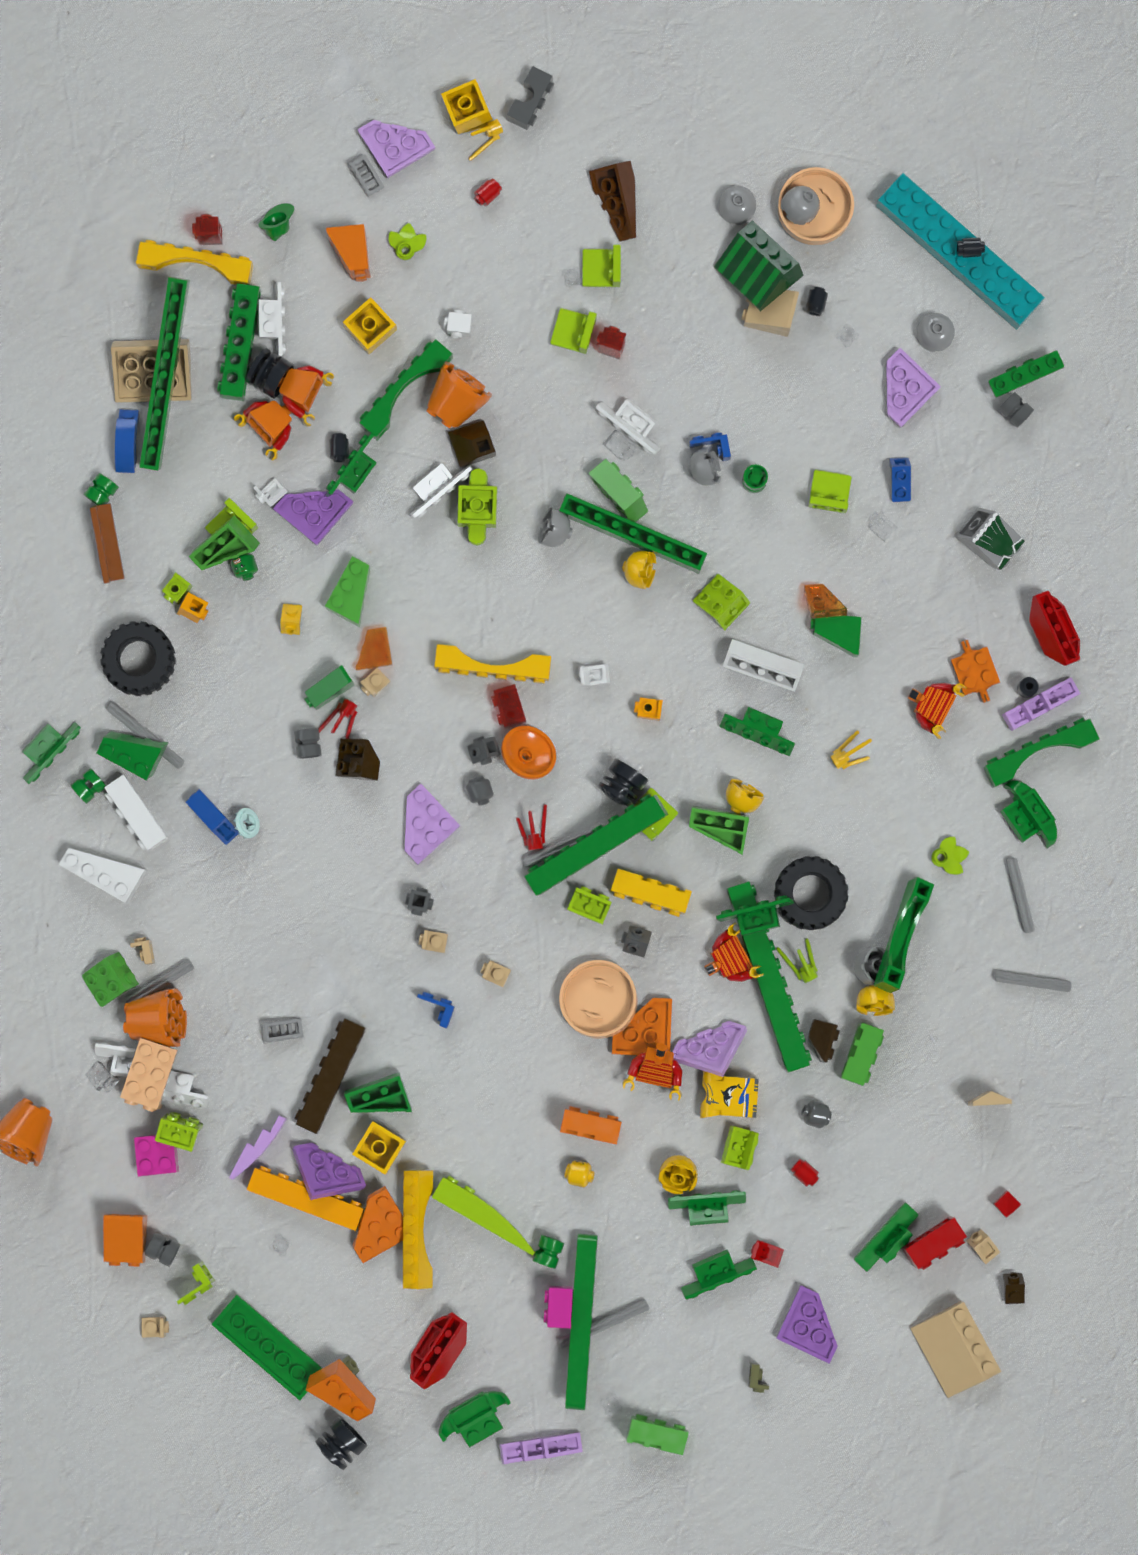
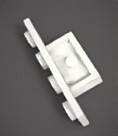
[258,282,286,360]
[595,399,661,454]
[410,463,472,518]
[94,1043,136,1077]
[162,1071,209,1109]

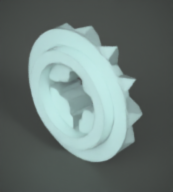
[233,808,260,839]

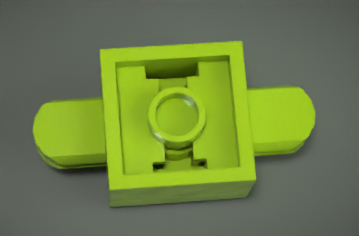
[458,468,497,546]

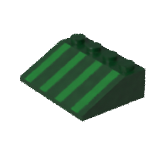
[714,220,804,312]

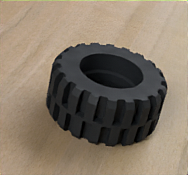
[100,621,176,696]
[774,856,849,930]

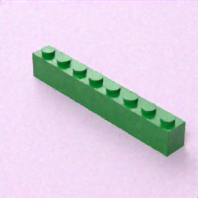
[559,493,707,574]
[524,794,669,896]

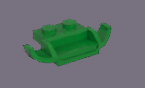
[1000,780,1057,849]
[439,1391,511,1448]

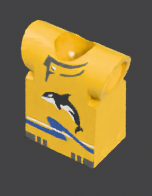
[700,1071,759,1118]

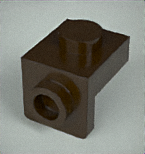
[1003,1272,1025,1304]

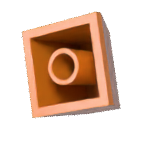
[326,224,371,282]
[103,1214,148,1267]

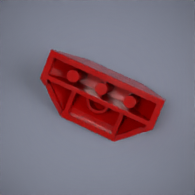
[1029,591,1080,666]
[410,1312,467,1389]

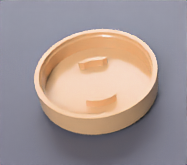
[778,167,854,245]
[559,960,638,1039]

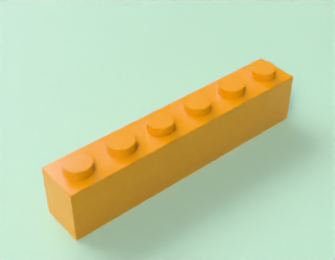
[246,1166,365,1231]

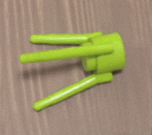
[776,938,818,983]

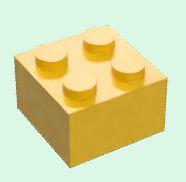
[441,79,493,134]
[343,297,397,354]
[352,1121,406,1175]

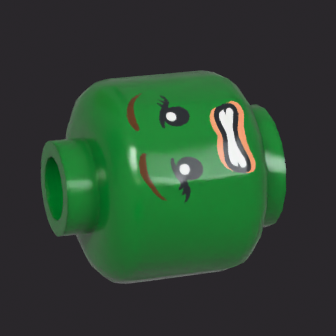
[231,553,258,581]

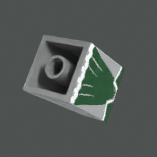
[955,507,1025,570]

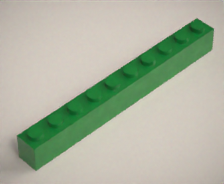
[139,277,190,471]
[726,881,812,1073]

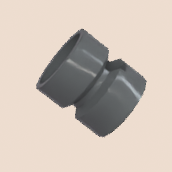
[998,392,1034,428]
[294,728,322,759]
[145,1233,180,1267]

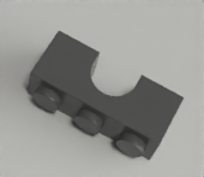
[507,66,554,130]

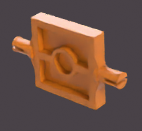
[951,640,1000,703]

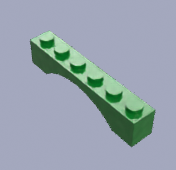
[359,339,453,441]
[983,717,1100,788]
[873,877,934,993]

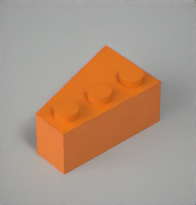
[560,1106,622,1145]
[306,1359,376,1422]

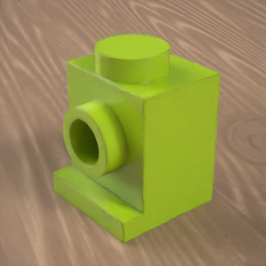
[162,572,193,605]

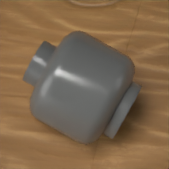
[466,776,494,806]
[801,1100,832,1128]

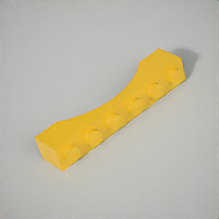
[136,240,254,285]
[434,644,551,684]
[403,1170,433,1289]

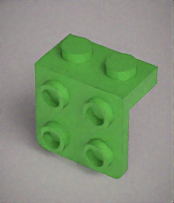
[82,952,139,1007]

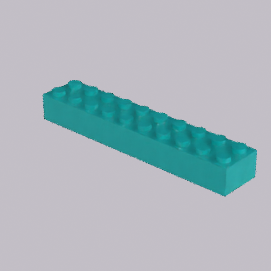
[876,173,1045,330]

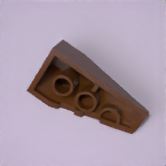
[589,161,636,242]

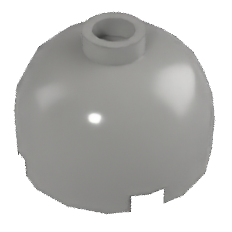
[719,186,756,225]
[781,186,820,225]
[917,313,955,352]
[688,446,721,486]
[538,508,572,547]
[854,947,885,985]

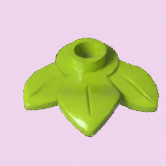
[389,223,427,260]
[931,837,969,875]

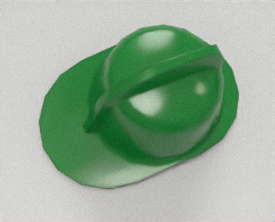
[258,203,295,241]

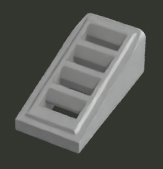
[348,154,384,197]
[261,1018,304,1043]

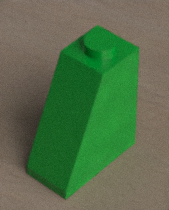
[810,613,862,657]
[304,665,355,710]

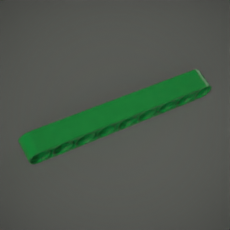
[565,1234,598,1410]

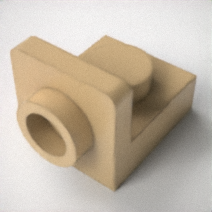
[360,668,391,697]
[419,930,448,953]
[130,937,155,965]
[480,960,511,987]
[967,1229,1000,1264]
[141,1317,169,1338]

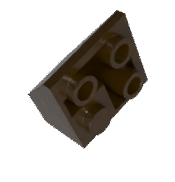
[448,420,496,468]
[336,739,380,781]
[807,1019,840,1063]

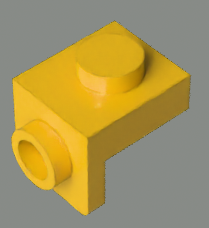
[280,604,302,635]

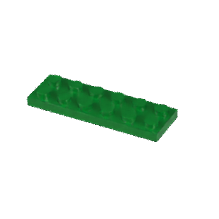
[211,1294,323,1401]

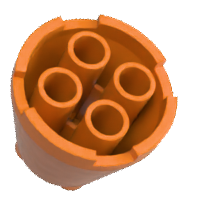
[426,362,492,428]
[123,989,187,1047]
[0,1098,53,1166]

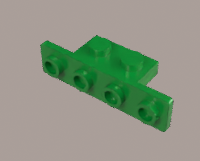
[988,350,1064,398]
[325,432,377,497]
[720,707,795,756]
[22,722,81,784]
[716,896,794,936]
[668,1190,746,1226]
[854,1202,918,1272]
[681,1249,757,1300]

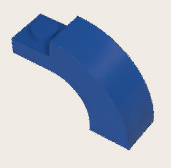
[115,409,139,473]

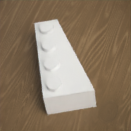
[59,848,147,904]

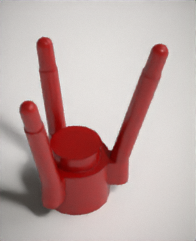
[318,699,358,739]
[516,804,547,850]

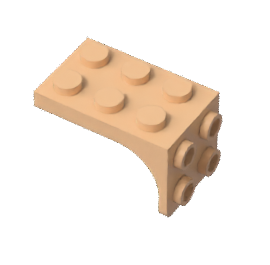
[120,1038,178,1112]

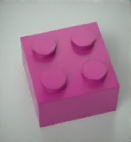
[134,1135,179,1177]
[544,1286,573,1328]

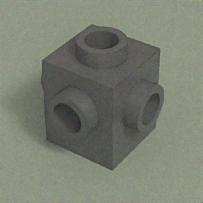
[467,736,501,765]
[405,887,434,916]
[621,925,652,958]

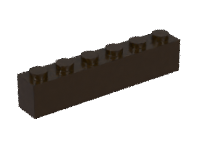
[294,1018,367,1134]

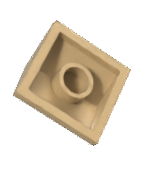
[968,1091,1012,1106]

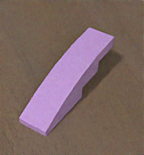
[1002,677,1081,731]
[229,1115,287,1180]
[499,1432,583,1464]

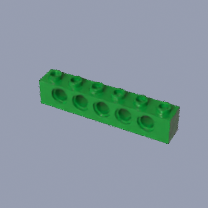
[217,283,261,401]

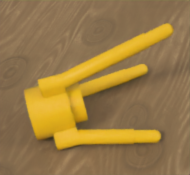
[463,119,503,161]
[830,730,872,770]

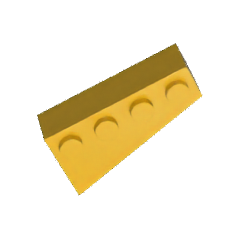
[610,869,692,917]

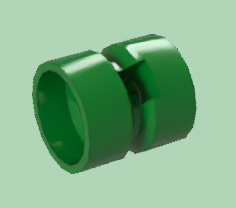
[742,464,768,493]
[83,473,119,505]
[70,768,107,804]
[532,1235,565,1269]

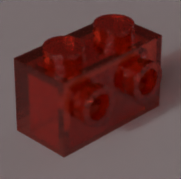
[192,214,223,245]
[596,326,626,360]
[491,684,526,729]

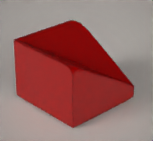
[993,1190,1021,1218]

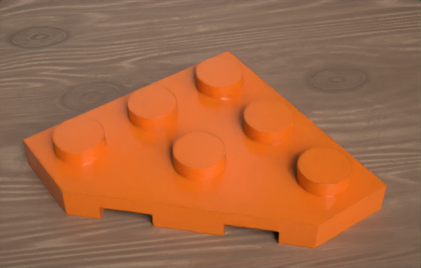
[612,998,672,1055]
[353,1186,403,1263]

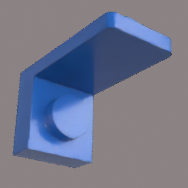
[689,433,731,461]
[889,458,911,502]
[417,992,455,1029]

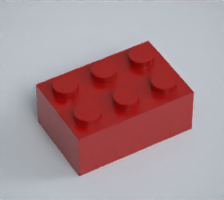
[902,1216,967,1270]

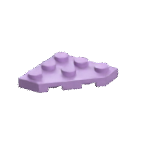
[358,120,436,178]
[886,348,941,428]
[405,784,460,865]
[673,1021,747,1077]

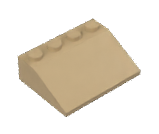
[111,339,192,402]
[910,1301,1001,1398]

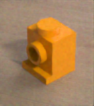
[177,592,209,623]
[634,697,663,721]

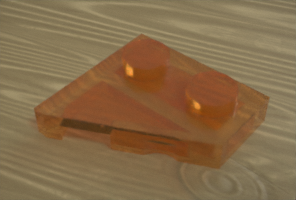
[804,584,848,618]
[356,627,393,671]

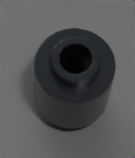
[957,238,985,258]
[806,287,828,316]
[329,433,349,462]
[1017,677,1039,698]

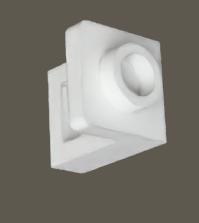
[253,478,287,507]
[579,664,610,687]

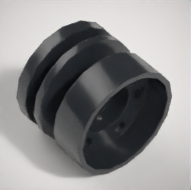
[246,348,294,399]
[598,758,649,807]
[315,1417,368,1470]

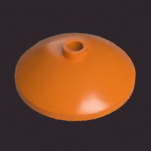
[501,726,556,780]

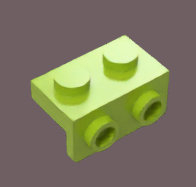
[567,886,612,925]
[720,1125,759,1170]

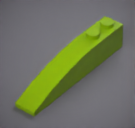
[431,1176,535,1256]

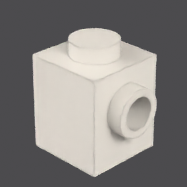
[444,310,472,339]

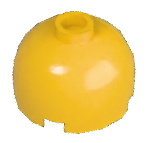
[622,551,656,589]
[726,778,765,814]
[856,985,895,1016]
[659,1155,698,1194]

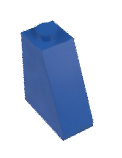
[186,789,239,845]

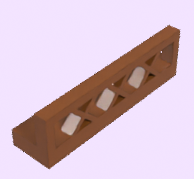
[90,503,125,584]

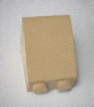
[741,290,799,337]

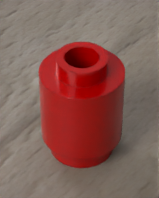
[474,178,502,206]
[790,1159,819,1187]

